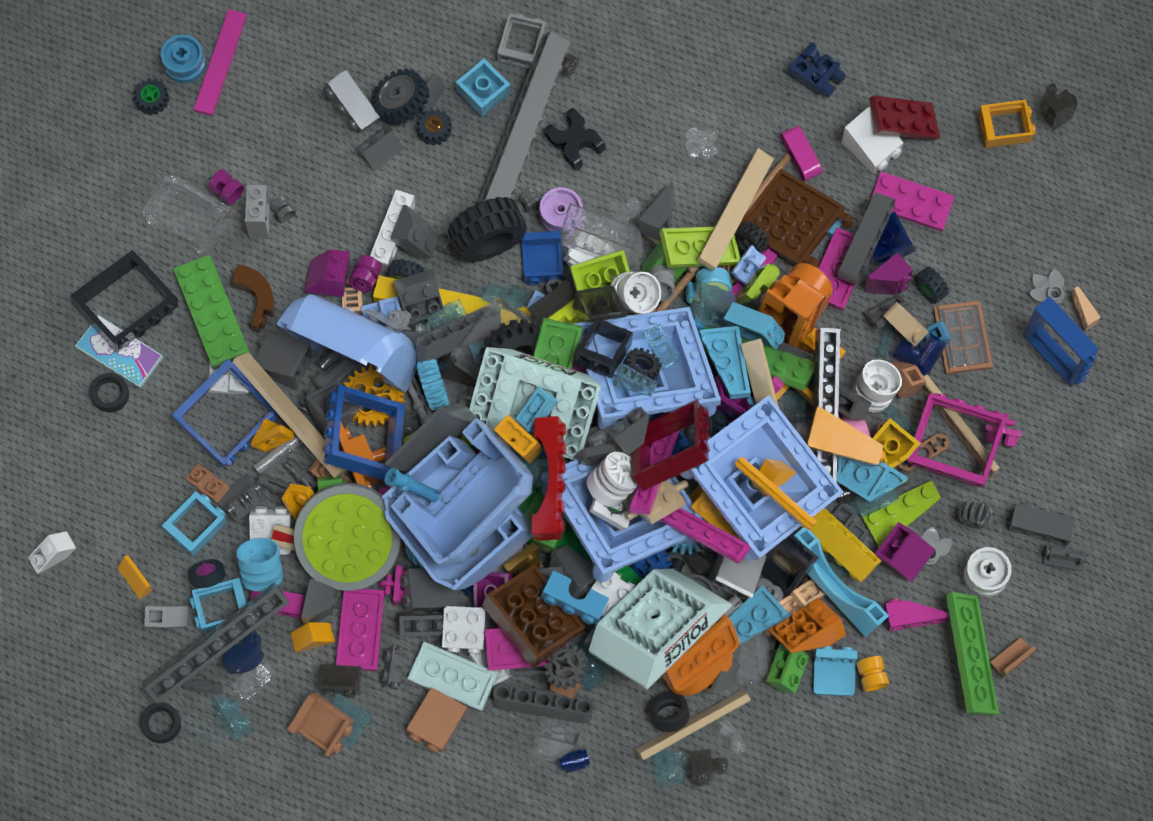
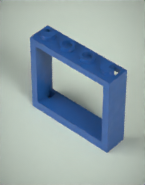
[1023,296,1099,387]
[171,359,279,467]
[323,385,405,481]

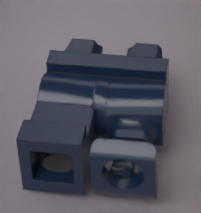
[787,42,846,98]

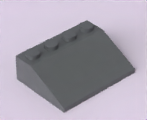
[385,402,476,473]

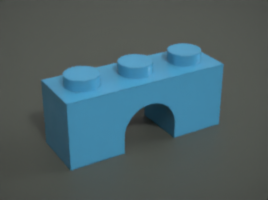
[540,570,609,625]

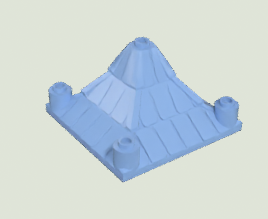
[574,307,721,431]
[680,395,844,561]
[541,443,703,582]

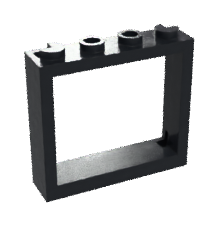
[70,250,179,353]

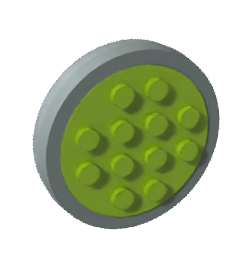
[294,483,402,591]

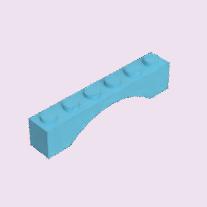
[794,527,889,637]

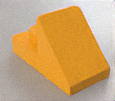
[251,419,294,452]

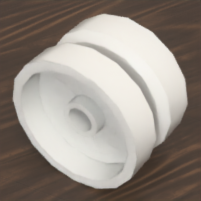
[964,547,1012,597]

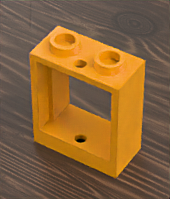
[978,100,1035,148]
[494,415,544,464]

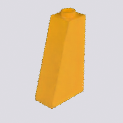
[807,407,885,466]

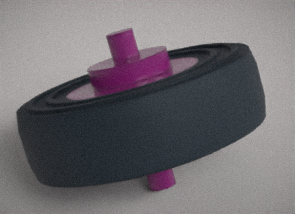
[188,559,226,588]

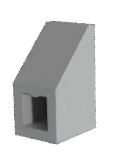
[145,604,188,627]

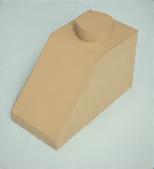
[883,302,929,346]

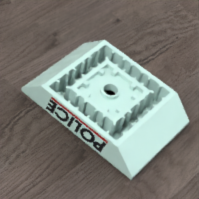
[469,347,602,460]
[589,569,732,689]

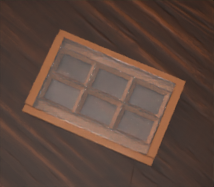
[933,301,993,374]

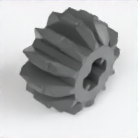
[958,501,993,529]

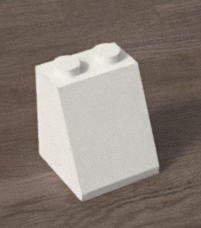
[841,105,903,174]

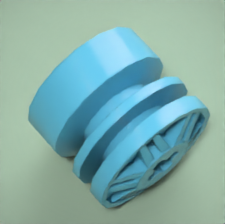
[237,538,283,592]

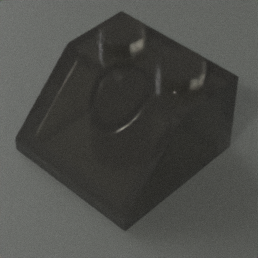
[572,286,627,322]

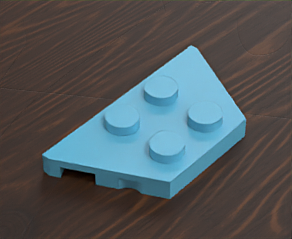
[837,457,908,503]

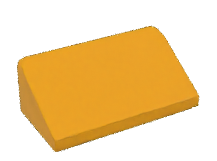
[118,555,152,599]

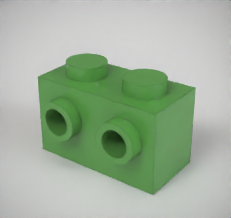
[766,644,809,694]

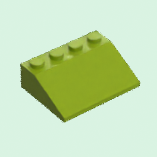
[569,250,633,322]

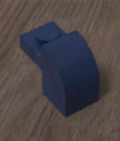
[223,630,264,674]

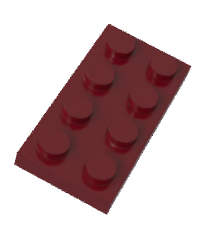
[869,95,940,140]

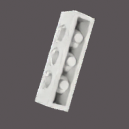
[370,190,415,272]

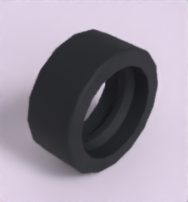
[90,373,129,413]
[649,692,690,732]
[141,702,181,744]

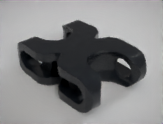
[543,108,606,171]

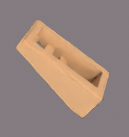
[342,279,363,316]
[1072,286,1100,331]

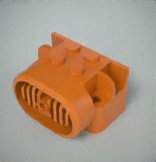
[757,263,833,348]
[661,614,740,696]

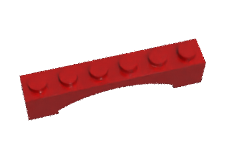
[532,416,567,541]

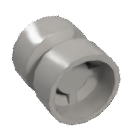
[650,264,675,302]

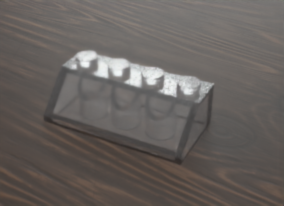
[561,203,642,270]

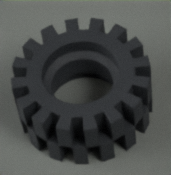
[734,221,769,255]
[621,348,661,386]

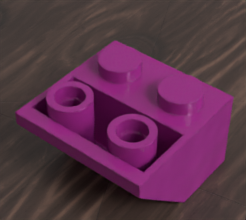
[875,521,935,582]

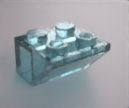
[690,281,736,328]

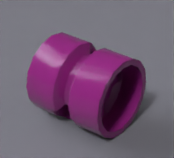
[208,169,245,205]
[349,255,382,293]

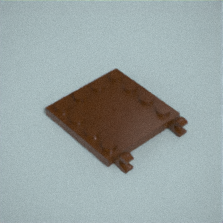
[738,169,853,268]

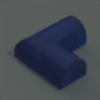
[893,333,947,376]

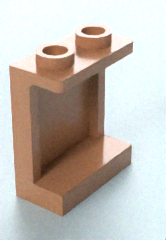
[406,687,468,754]
[288,692,355,757]

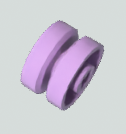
[540,187,583,237]

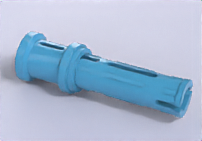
[385,468,440,502]

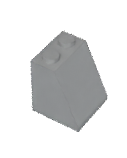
[707,554,767,600]

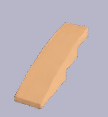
[764,579,826,637]

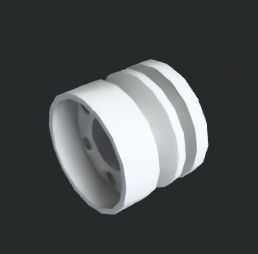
[609,272,661,314]
[852,360,902,413]
[587,452,638,507]

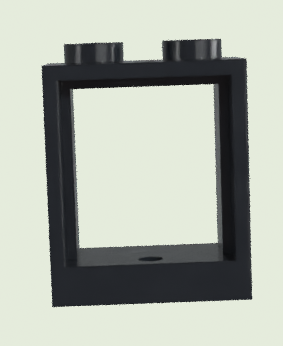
[575,318,633,379]
[761,534,819,596]

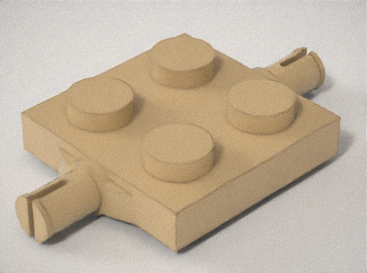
[625,479,689,524]

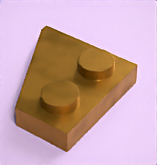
[503,542,540,575]

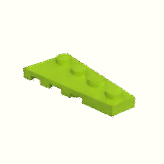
[860,480,941,549]

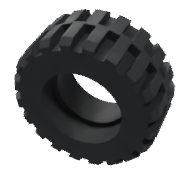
[448,197,527,262]
[480,319,540,365]

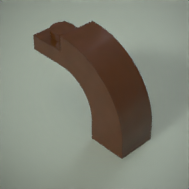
[232,264,275,333]

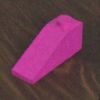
[884,599,950,632]

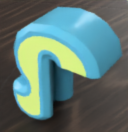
[685,267,732,305]

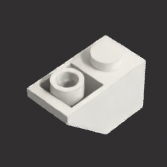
[28,531,76,574]

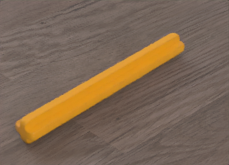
[734,457,817,530]

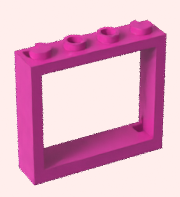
[907,393,1007,489]

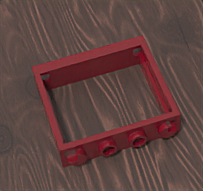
[633,399,710,491]

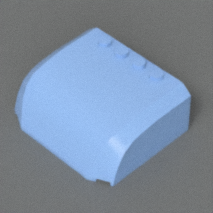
[276,294,418,393]
[391,418,533,566]
[382,436,533,590]

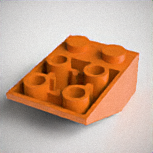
[769,597,846,653]

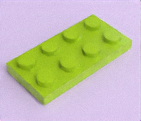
[659,227,740,268]

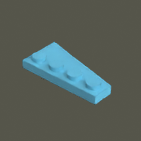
[699,326,750,399]

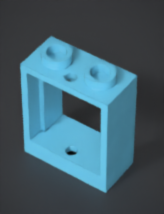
[724,302,785,350]
[162,492,227,557]
[190,578,247,634]

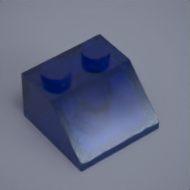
[873,212,915,263]

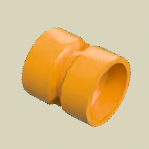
[856,656,889,692]

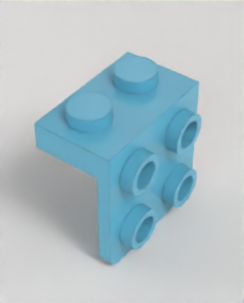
[813,646,858,696]

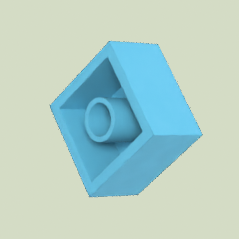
[456,58,511,117]

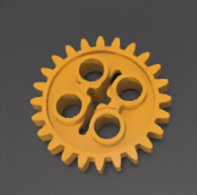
[343,365,405,429]

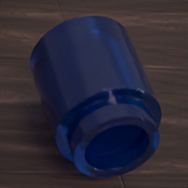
[558,748,590,774]

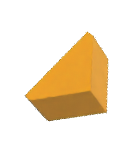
[752,459,796,497]
[291,623,335,653]

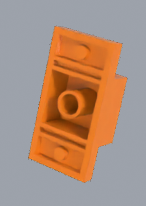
[339,422,386,489]

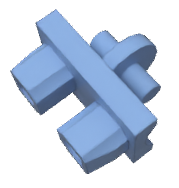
[731,245,766,285]

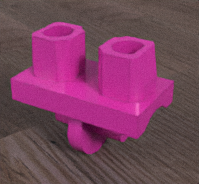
[984,413,1022,447]
[379,565,406,606]

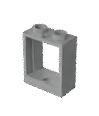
[497,13,546,69]
[245,185,271,239]

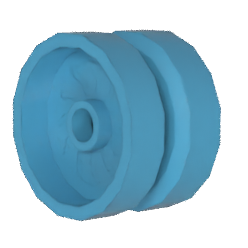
[161,34,206,84]

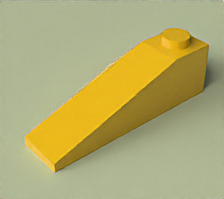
[872,418,921,468]

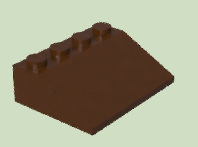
[482,564,585,669]

